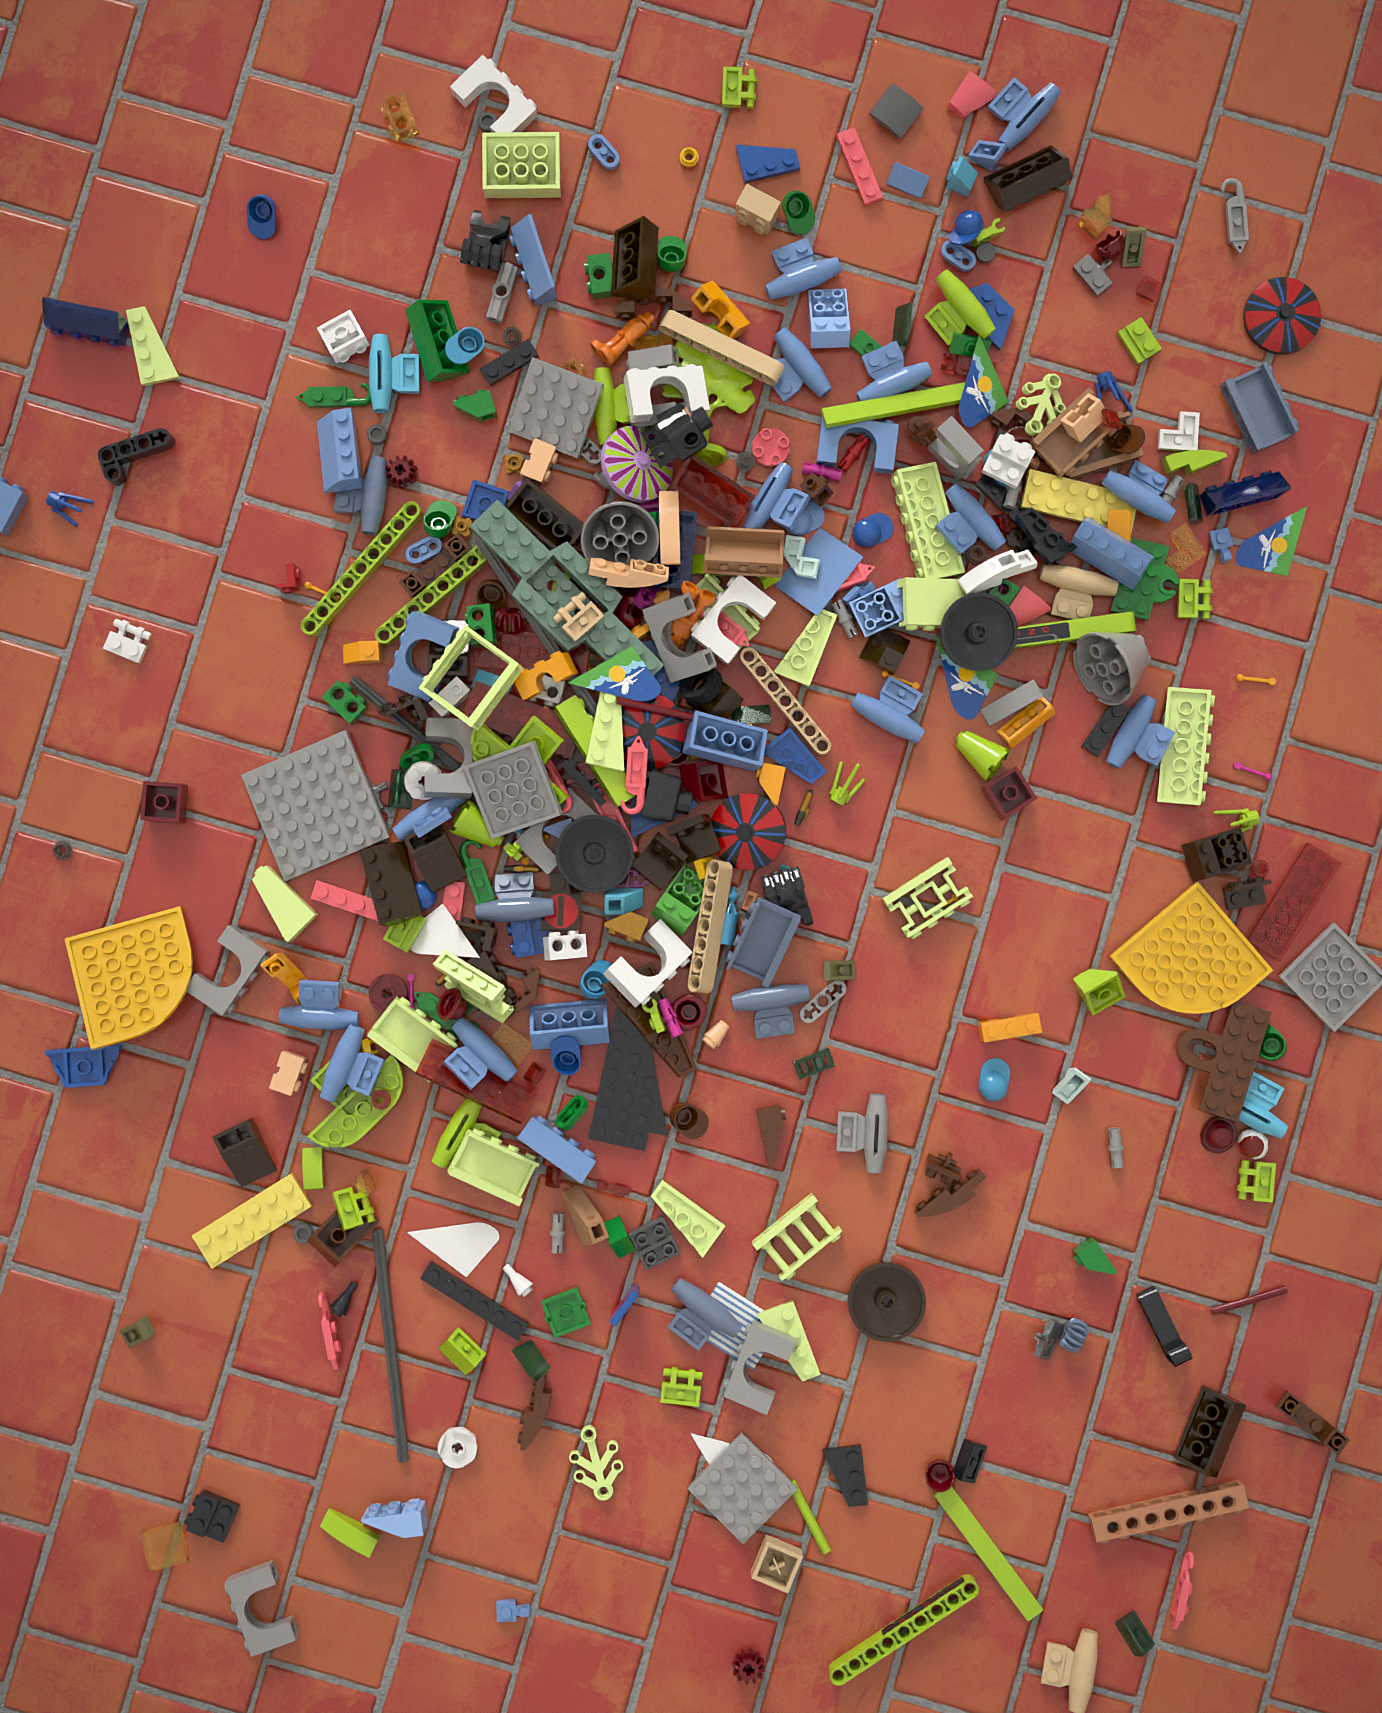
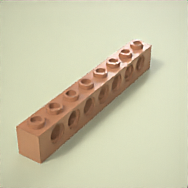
[1087,1479,1249,1544]

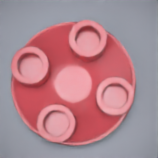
[752,428,790,467]

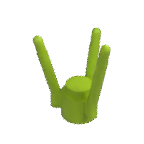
[829,761,865,806]
[1213,808,1260,832]

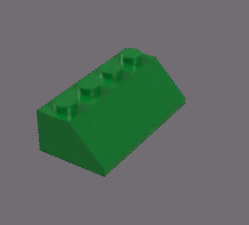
[405,300,470,382]

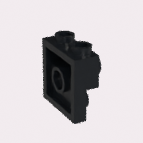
[184,1489,240,1543]

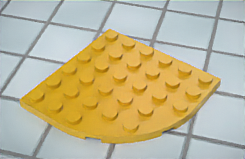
[1109,882,1273,1014]
[65,906,193,1050]

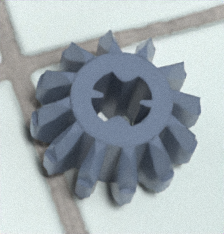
[1059,1318,1089,1353]

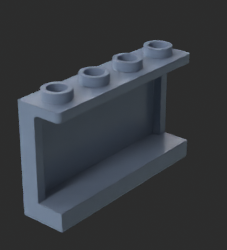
[1220,362,1299,455]
[725,897,801,988]

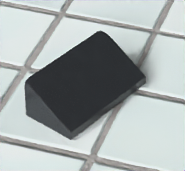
[954,1439,987,1483]

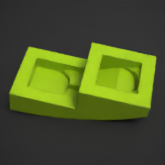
[302,1147,324,1190]

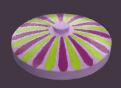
[601,426,673,503]

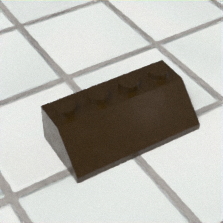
[984,145,1073,212]
[611,216,659,299]
[505,478,584,549]
[360,841,423,927]
[1173,1385,1246,1478]

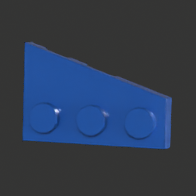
[736,144,800,184]
[764,727,827,784]

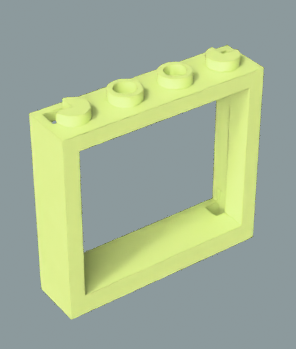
[419,625,524,731]

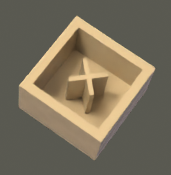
[735,184,781,235]
[751,1534,803,1593]

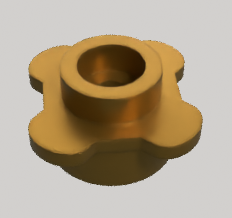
[505,454,524,474]
[451,516,472,537]

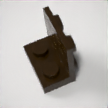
[377,694,428,721]
[667,814,722,864]
[632,832,688,890]
[1222,877,1271,910]
[456,917,499,951]

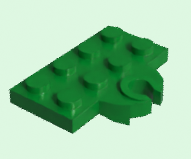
[1110,537,1179,621]

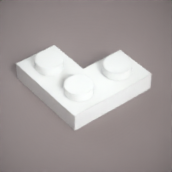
[1157,411,1200,452]

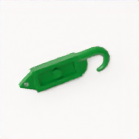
[296,383,371,408]
[459,839,496,904]
[414,991,480,1037]

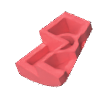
[947,71,998,119]
[1009,586,1052,627]

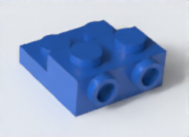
[507,918,555,958]

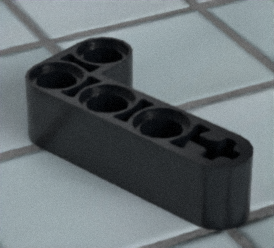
[98,428,175,486]
[1136,1286,1193,1367]

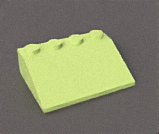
[482,132,561,198]

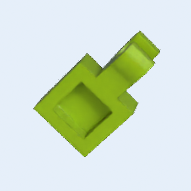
[972,218,1005,248]
[503,842,524,862]
[642,998,667,1033]

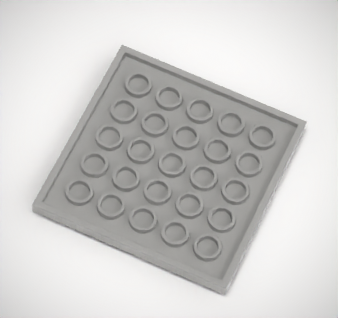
[241,730,391,882]

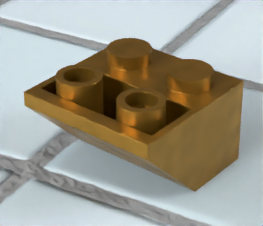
[604,912,649,943]

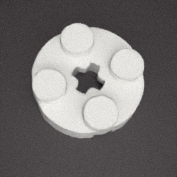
[404,761,442,800]
[438,1427,478,1468]

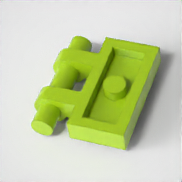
[722,67,757,109]
[1177,579,1213,619]
[1237,1160,1276,1203]
[332,1184,375,1231]
[660,1367,703,1407]

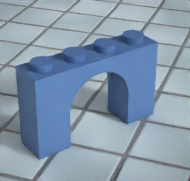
[816,417,899,474]
[0,476,29,536]
[388,611,459,702]

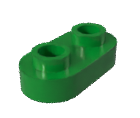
[399,743,435,770]
[555,1095,589,1131]

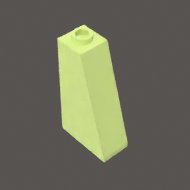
[252,866,318,942]

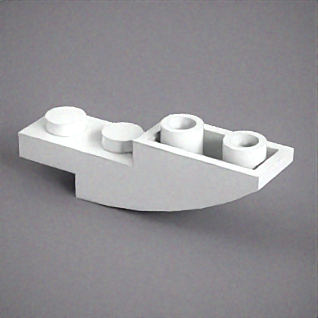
[958,550,1037,595]

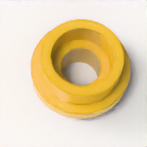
[680,147,699,167]

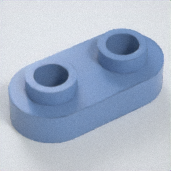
[588,134,620,170]
[941,240,976,272]
[405,536,443,565]

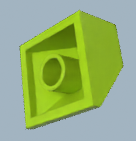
[1073,969,1126,1016]

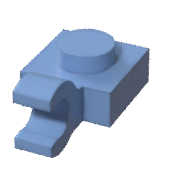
[1208,527,1233,563]
[842,580,875,612]
[496,1599,531,1622]

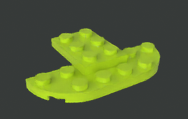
[470,715,569,805]
[308,1054,404,1148]

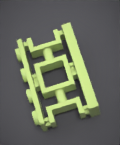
[881,857,973,939]
[433,950,514,1023]

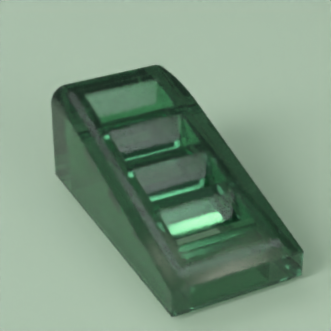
[793,1048,835,1080]

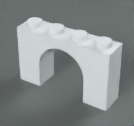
[450,55,538,133]
[624,364,710,423]
[691,575,776,666]
[603,919,693,1008]

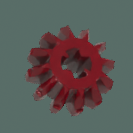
[385,455,418,488]
[494,607,527,633]
[732,1648,765,1685]

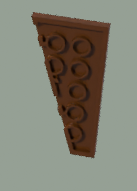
[600,962,697,1077]

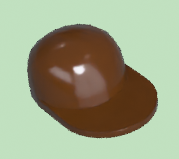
[1106,424,1145,454]
[476,579,507,617]
[669,1102,709,1139]

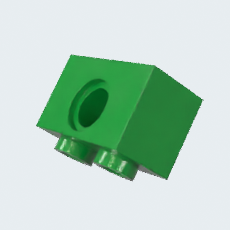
[584,253,614,300]

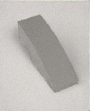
[980,679,1043,726]

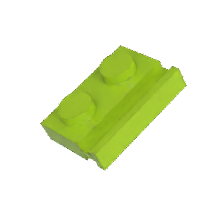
[1117,317,1162,365]
[383,916,427,953]

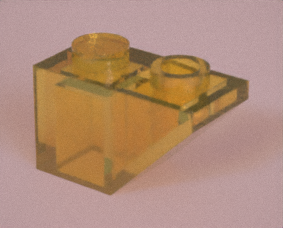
[1078,191,1112,240]

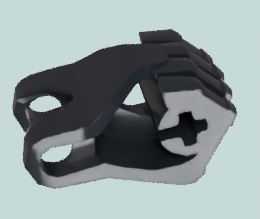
[460,210,510,271]
[761,866,813,926]

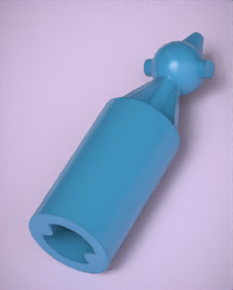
[721,887,738,945]

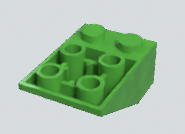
[650,864,705,936]

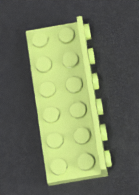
[891,462,965,579]
[1157,687,1215,807]

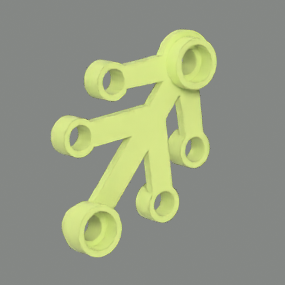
[1016,374,1066,436]
[569,1425,623,1501]

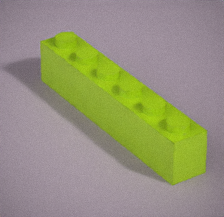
[554,695,637,809]

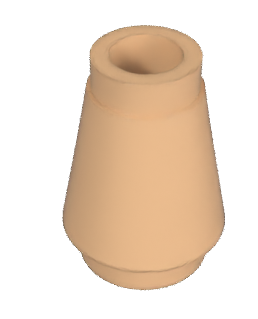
[702,1020,730,1050]

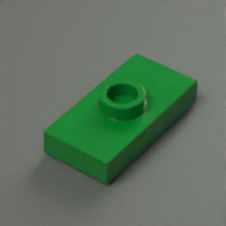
[849,329,883,356]
[949,332,992,357]

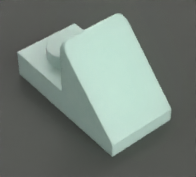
[1052,1068,1091,1104]

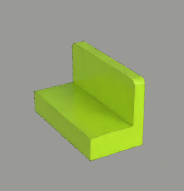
[438,1327,486,1375]

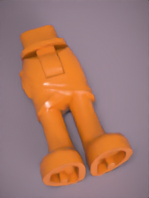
[590,312,655,366]
[670,581,716,649]

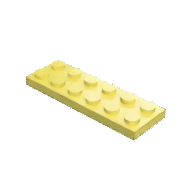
[1020,469,1136,533]
[192,1173,313,1269]

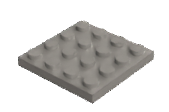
[508,357,605,458]
[463,740,563,839]
[1278,923,1382,1032]
[687,1432,798,1544]

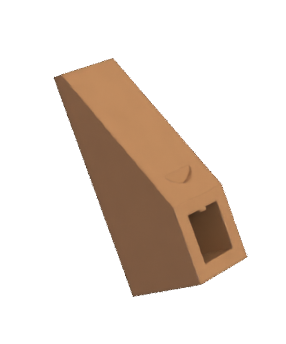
[562,1184,609,1246]

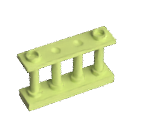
[752,1192,842,1281]

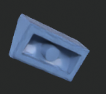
[886,162,930,199]

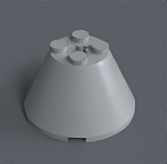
[581,502,659,565]
[1073,632,1151,705]

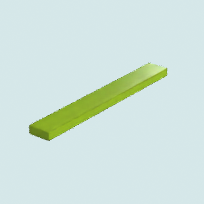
[821,382,965,428]
[933,1486,1043,1622]

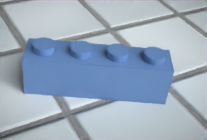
[509,214,557,306]
[317,408,363,493]
[1071,517,1154,590]
[682,711,768,772]
[530,999,610,1050]
[518,1115,597,1184]

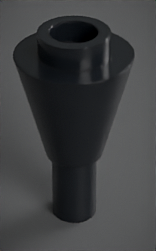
[330,1281,358,1317]

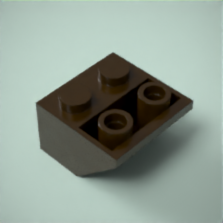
[686,677,744,719]

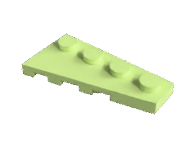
[126,306,181,386]
[774,609,837,687]
[585,691,624,772]
[651,1180,725,1258]
[757,1300,821,1382]

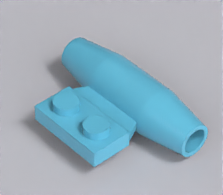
[369,334,420,414]
[1238,1071,1288,1139]

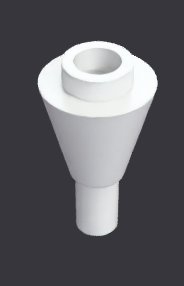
[503,1264,533,1297]

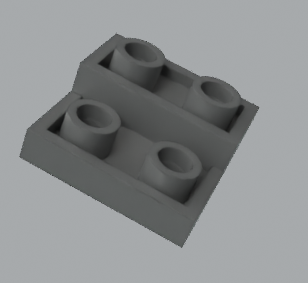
[868,83,924,139]
[628,1215,681,1270]

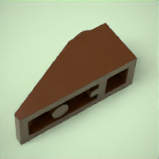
[756,1104,786,1168]

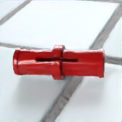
[837,434,870,472]

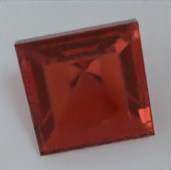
[1102,408,1122,430]
[992,513,1012,534]
[523,1061,545,1086]
[545,1166,563,1189]

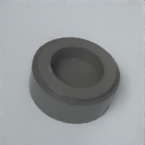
[478,112,497,133]
[975,242,995,263]
[367,424,387,445]
[293,1223,314,1243]

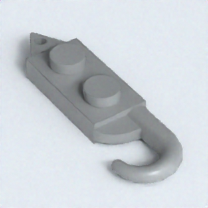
[1221,178,1249,255]

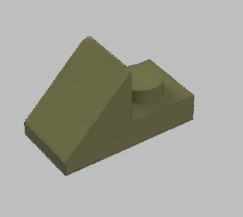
[1121,227,1146,267]
[823,960,855,981]
[120,1316,155,1348]

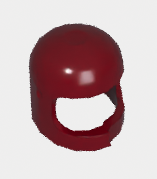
[615,596,643,629]

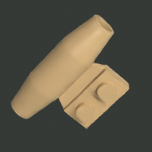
[1039,564,1119,619]
[1041,1628,1098,1713]

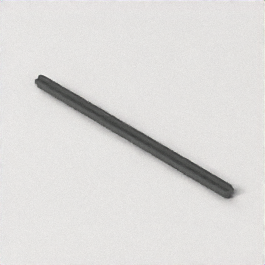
[473,534,597,718]
[350,676,527,830]
[372,1229,409,1463]

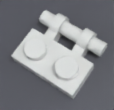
[103,619,152,664]

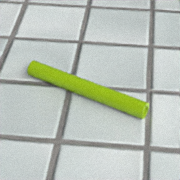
[791,1479,831,1554]

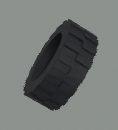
[679,667,723,706]

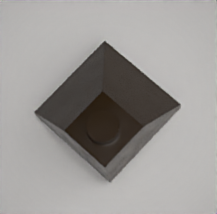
[859,629,910,675]

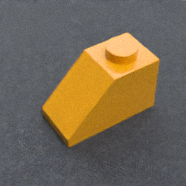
[343,641,383,665]
[756,763,786,806]

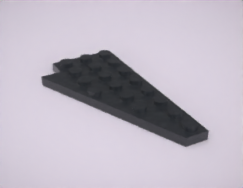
[588,1007,667,1151]

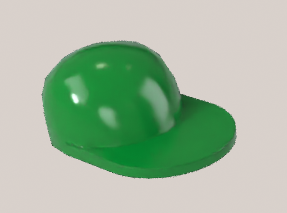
[781,190,815,234]
[657,236,686,272]
[423,500,457,538]
[1259,1024,1288,1061]

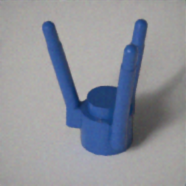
[1095,371,1133,412]
[46,491,94,527]

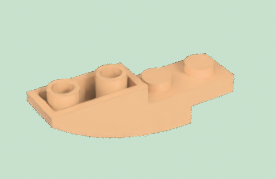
[588,557,669,588]

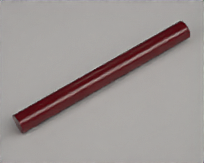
[616,697,693,721]
[1210,1285,1288,1315]

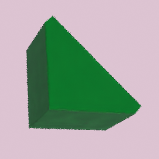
[604,1215,636,1259]

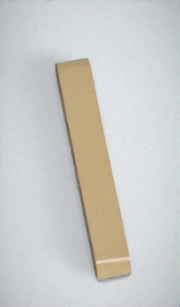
[659,310,785,386]
[740,647,831,756]
[688,860,733,994]

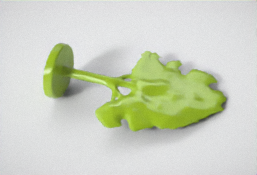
[662,322,755,467]

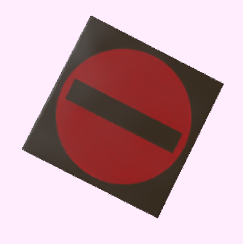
[541,892,581,930]

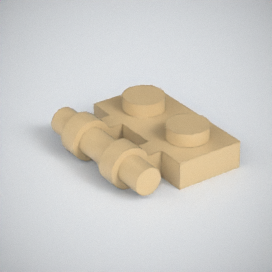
[553,592,604,642]

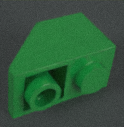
[453,389,498,422]

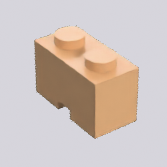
[1061,393,1109,443]
[520,438,559,486]
[269,1050,308,1096]

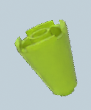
[955,731,1010,781]
[449,799,504,847]

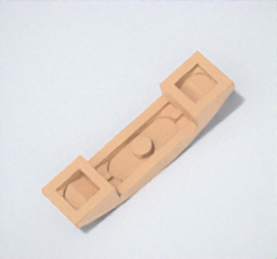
[659,491,680,565]

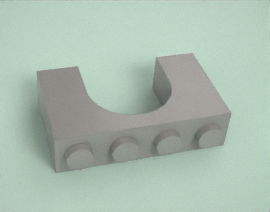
[627,345,679,429]
[927,416,984,481]
[642,592,717,683]
[424,718,473,799]
[515,787,597,875]
[187,925,270,1016]
[722,1320,797,1415]
[224,1559,300,1657]

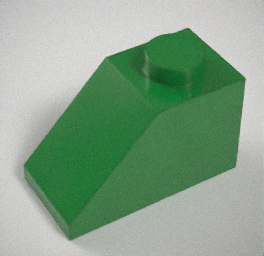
[1073,1237,1118,1275]

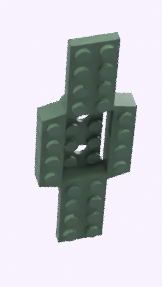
[470,500,664,676]

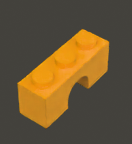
[691,281,750,339]
[514,651,578,700]
[978,1012,1042,1042]

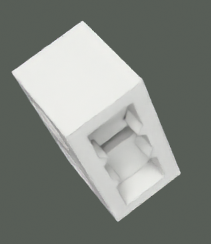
[529,675,566,708]
[429,676,472,718]
[543,930,587,960]

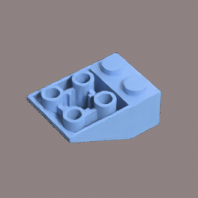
[808,289,850,348]
[849,578,904,638]
[361,1498,428,1538]

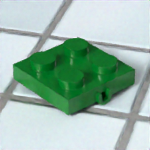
[541,1286,591,1338]

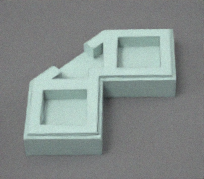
[783,535,820,579]

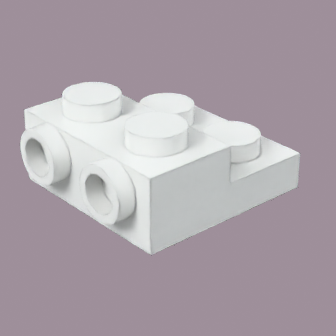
[317,310,370,363]
[981,434,1035,489]

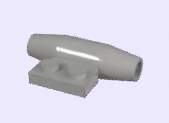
[836,1093,888,1173]

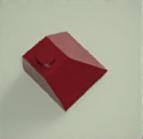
[679,761,728,801]

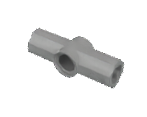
[486,262,518,324]

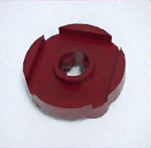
[368,974,408,1012]

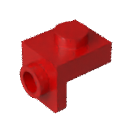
[276,563,301,594]

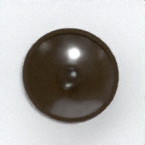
[847,1262,926,1342]

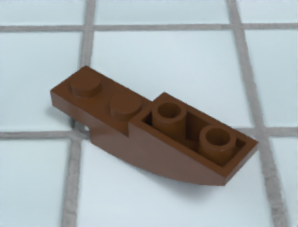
[914,1168,986,1217]
[517,1368,552,1451]

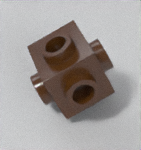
[799,472,834,507]

